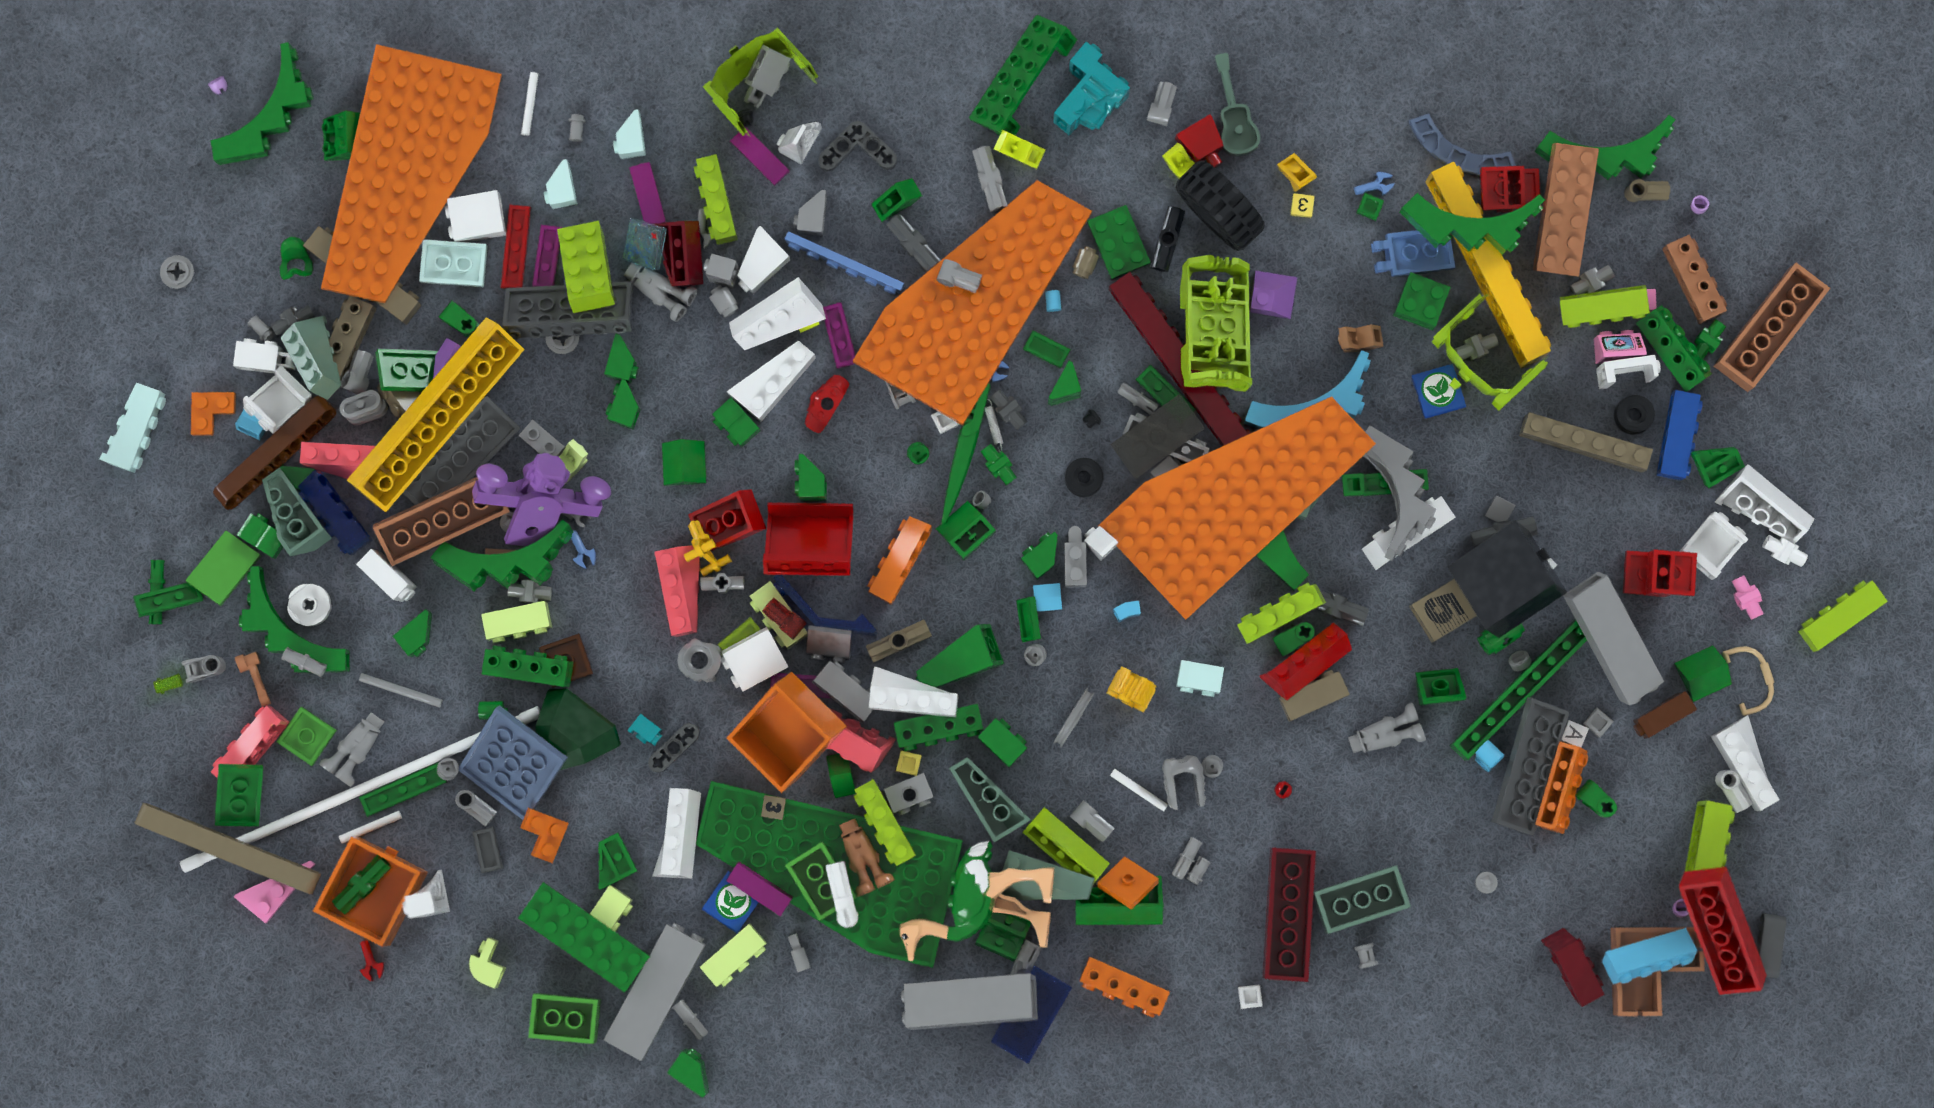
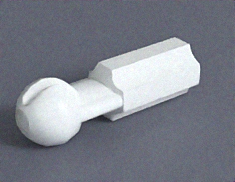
[826,861,858,928]

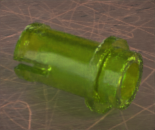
[153,673,183,694]

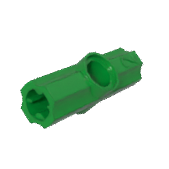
[332,855,392,914]

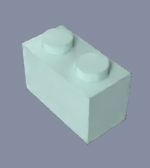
[1176,660,1224,697]

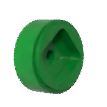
[907,442,929,464]

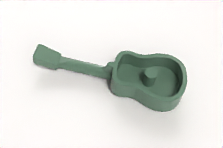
[1215,53,1260,156]

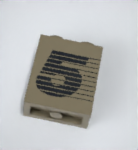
[1409,579,1477,643]

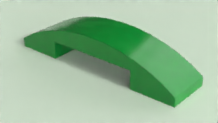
[1342,469,1429,496]

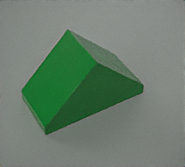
[826,754,856,798]

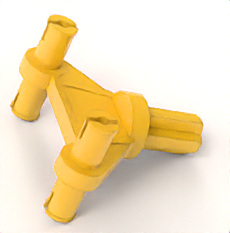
[684,520,732,577]

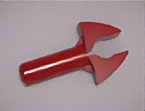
[360,940,384,982]

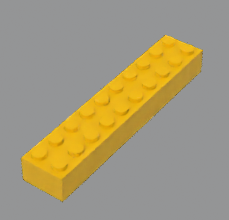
[1425,161,1551,369]
[347,317,525,512]

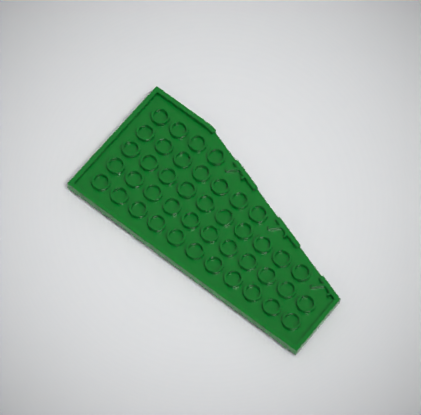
[696,781,963,968]

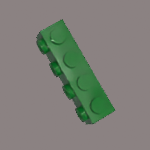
[1636,305,1712,392]
[482,645,574,687]
[893,704,983,751]

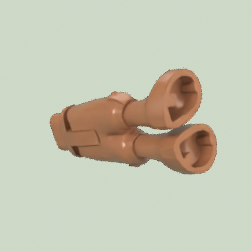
[840,819,894,896]

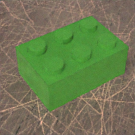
[785,842,858,921]
[528,993,601,1044]

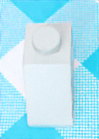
[1084,526,1118,561]

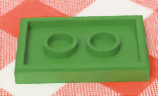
[186,530,261,606]

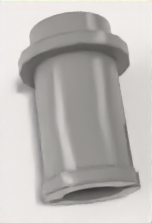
[569,114,586,142]
[248,315,275,341]
[1187,856,1211,885]

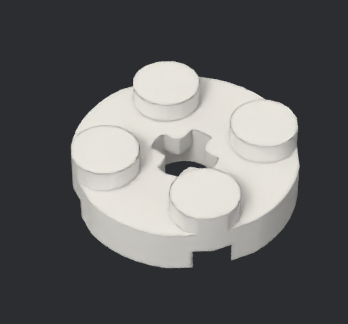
[287,584,332,627]

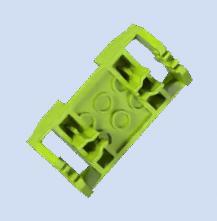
[1180,255,1252,392]

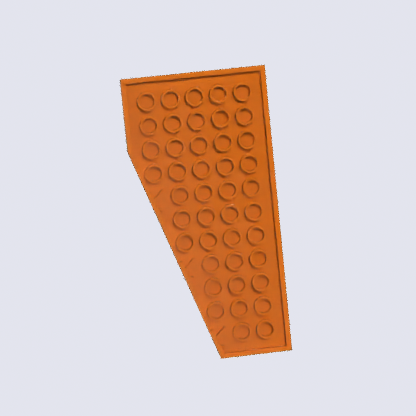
[321,44,501,303]
[853,180,1092,425]
[1098,396,1376,620]

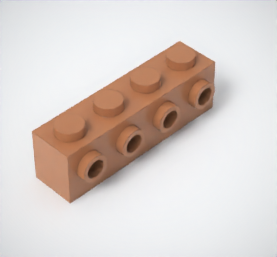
[1662,234,1727,325]

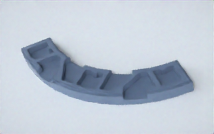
[1408,113,1516,176]

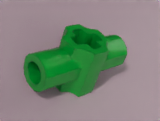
[1694,319,1726,360]
[980,444,1017,485]

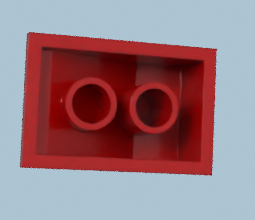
[688,489,766,551]

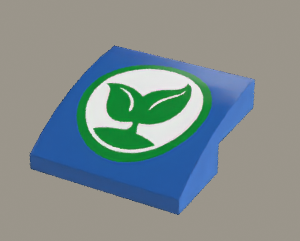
[1412,364,1466,419]
[702,871,759,934]

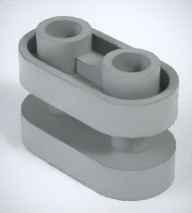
[340,390,388,426]

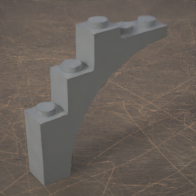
[1363,426,1436,561]

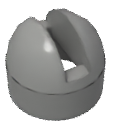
[972,491,991,510]

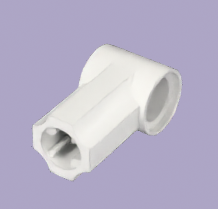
[1715,770,1753,813]

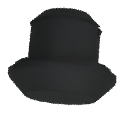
[737,109,753,127]
[1083,409,1101,428]

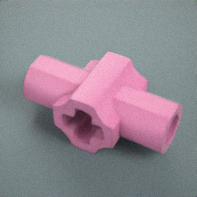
[1732,575,1764,620]

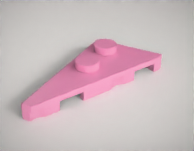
[234,861,315,923]

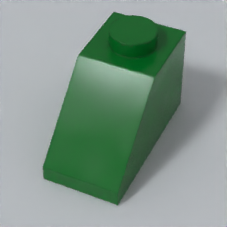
[871,178,922,222]
[604,333,639,383]
[393,609,432,657]

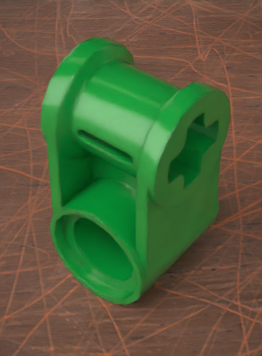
[438,300,479,338]
[1272,622,1315,657]
[1575,779,1617,818]

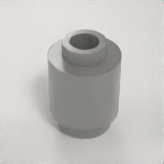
[709,285,739,318]

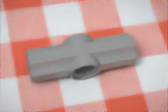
[972,146,1007,212]

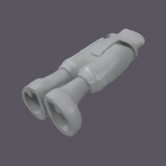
[624,262,697,322]
[1348,703,1426,753]
[319,713,384,787]

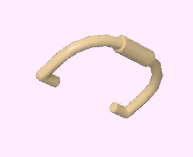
[1722,646,1775,716]

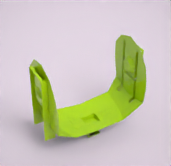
[702,28,818,136]
[1431,294,1549,411]

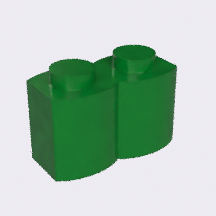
[712,398,761,447]
[237,513,283,559]

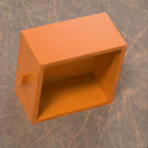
[727,672,847,793]
[313,837,428,947]

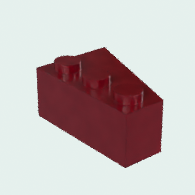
[650,221,704,286]
[1541,928,1605,1007]

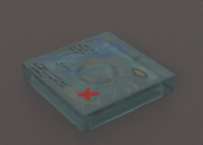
[623,218,667,270]

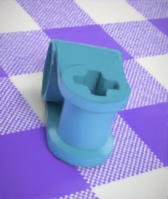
[1475,740,1504,772]

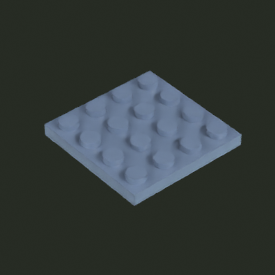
[459,705,568,820]

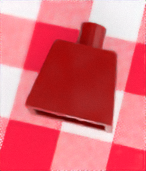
[1175,114,1224,168]

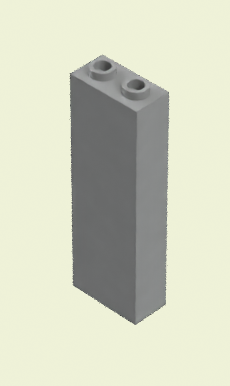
[1563,572,1664,705]
[604,923,706,1061]
[901,973,1038,1030]

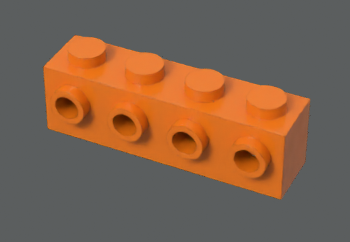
[1535,742,1588,834]
[1079,956,1170,1018]

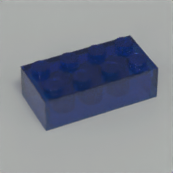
[991,965,1072,1064]

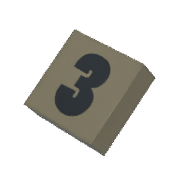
[761,795,786,820]

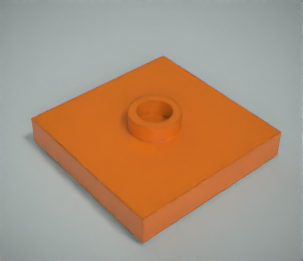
[1097,856,1159,910]

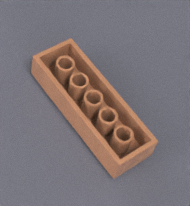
[1533,143,1599,277]
[1714,262,1830,392]
[373,477,510,566]

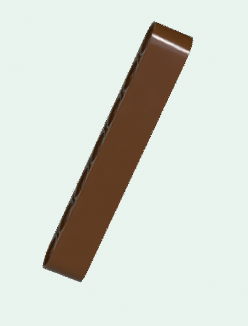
[213,395,336,510]

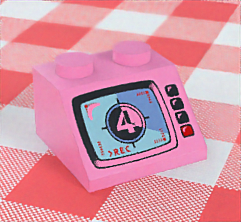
[1594,330,1647,364]

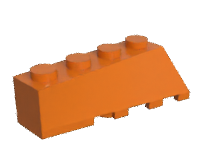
[867,516,932,605]

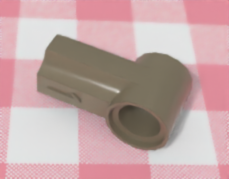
[1624,179,1670,202]

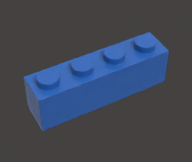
[1656,390,1703,480]

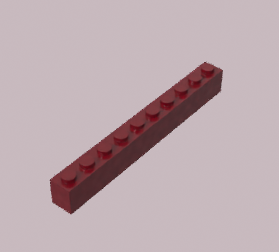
[1109,272,1251,446]

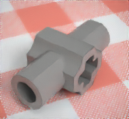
[1570,265,1615,295]
[1454,333,1499,361]
[701,573,745,594]
[507,580,552,603]

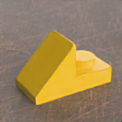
[1277,153,1317,192]

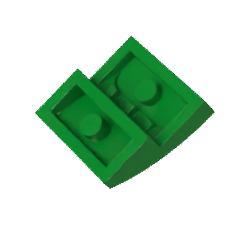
[975,913,1031,962]

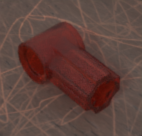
[762,598,807,640]

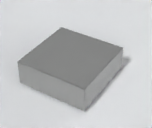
[1583,708,1614,738]

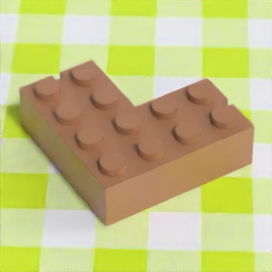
[1610,927,1705,1016]

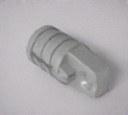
[1011,939,1043,975]

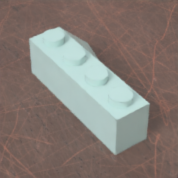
[100,383,166,473]

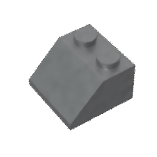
[806,625,853,663]

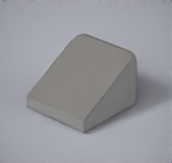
[1485,496,1516,522]

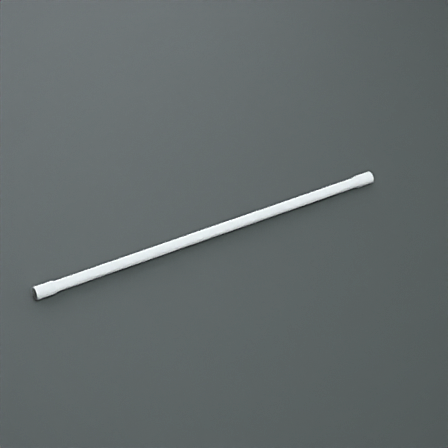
[180,706,540,873]

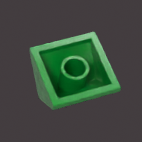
[1048,361,1081,406]
[662,439,706,486]
[1674,645,1732,702]
[1415,668,1466,706]

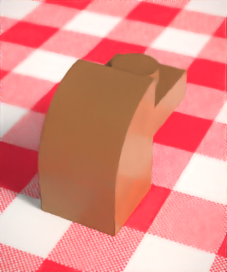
[1338,325,1384,353]

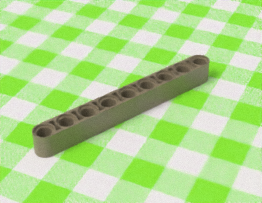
[134,803,321,894]

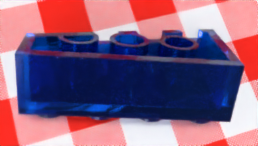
[298,470,373,556]

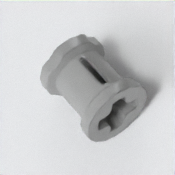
[1354,943,1378,969]

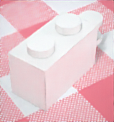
[233,338,296,374]

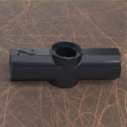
[1151,206,1186,272]

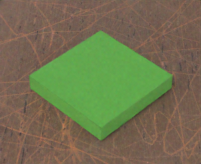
[277,706,337,766]

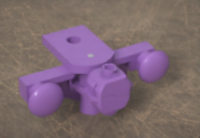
[472,453,611,546]

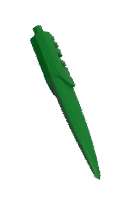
[941,384,991,525]

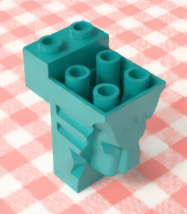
[1053,42,1130,136]

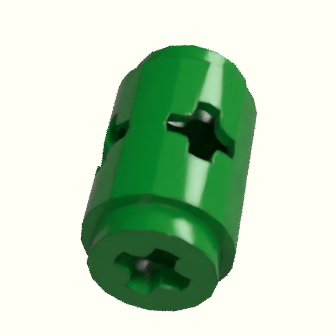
[1477,623,1525,655]

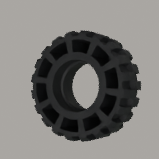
[1176,160,1265,251]

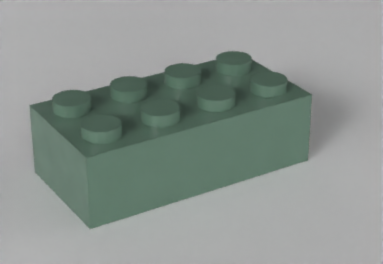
[1313,865,1411,934]

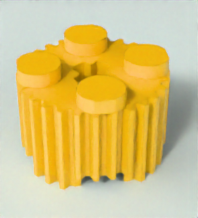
[1106,666,1156,713]

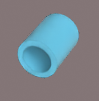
[1045,290,1062,312]

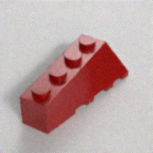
[1260,623,1352,701]

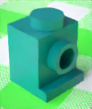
[627,713,663,746]

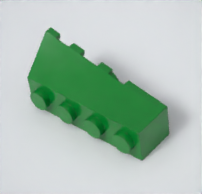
[1075,875,1163,925]

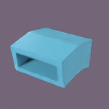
[235,409,265,440]
[1033,583,1062,611]
[1113,600,1141,622]

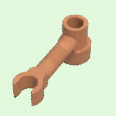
[235,652,271,707]

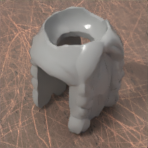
[677,639,723,683]
[1162,755,1206,810]

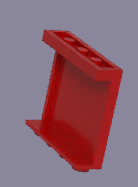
[763,502,854,576]

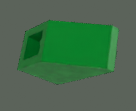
[606,379,641,430]
[1021,532,1058,580]

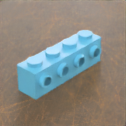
[1602,928,1697,984]

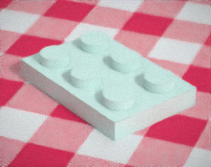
[419,240,488,287]

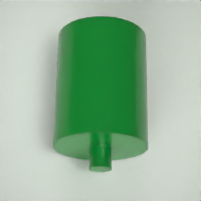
[478,701,508,720]

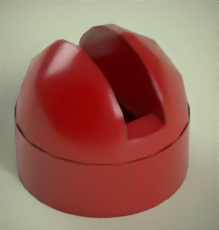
[1274,781,1292,799]

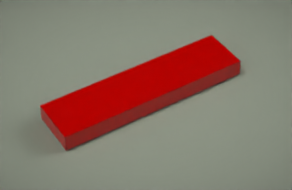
[501,205,531,289]

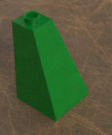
[916,624,1004,688]

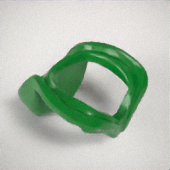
[280,237,313,280]

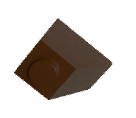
[1633,691,1697,739]

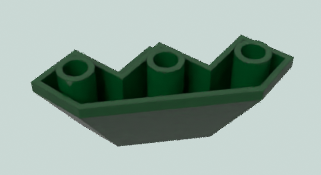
[536,689,621,770]

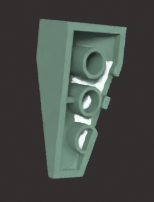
[262,467,332,556]
[1002,850,1095,901]

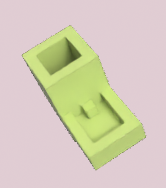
[559,439,588,485]
[469,938,506,988]

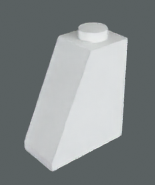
[737,226,790,294]

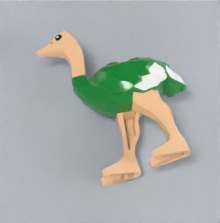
[900,841,1055,961]

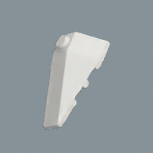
[777,122,822,164]

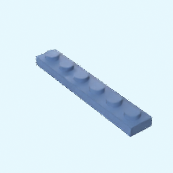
[785,231,905,295]

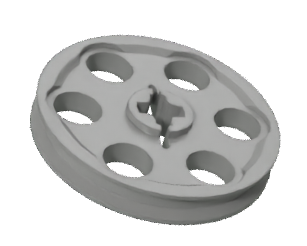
[1053,688,1095,748]

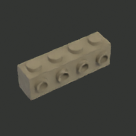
[328,296,377,380]

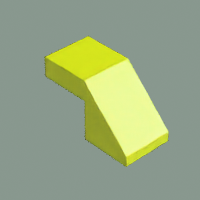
[994,130,1045,169]
[1162,143,1195,178]

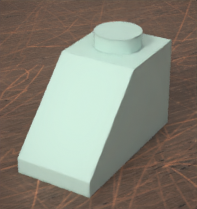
[613,110,646,159]
[544,159,577,209]

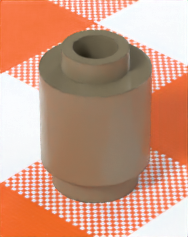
[1072,246,1099,279]

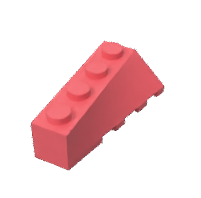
[300,442,375,479]
[655,545,700,637]
[211,705,290,777]
[827,707,896,773]

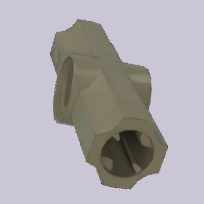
[866,620,932,663]

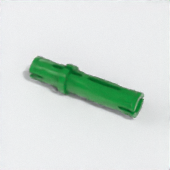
[148,560,166,625]

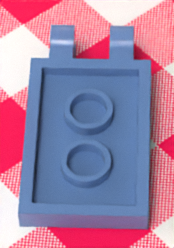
[1371,230,1455,277]

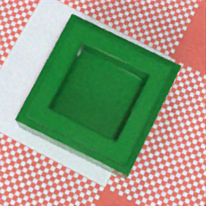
[1356,193,1384,221]

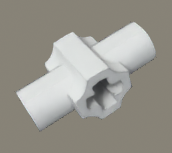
[1762,535,1808,567]

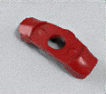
[805,375,849,433]

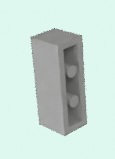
[812,661,873,723]

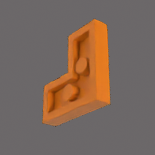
[191,392,236,435]
[520,808,569,863]

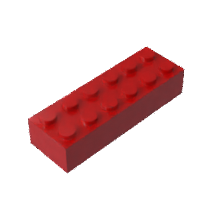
[1678,866,1767,995]

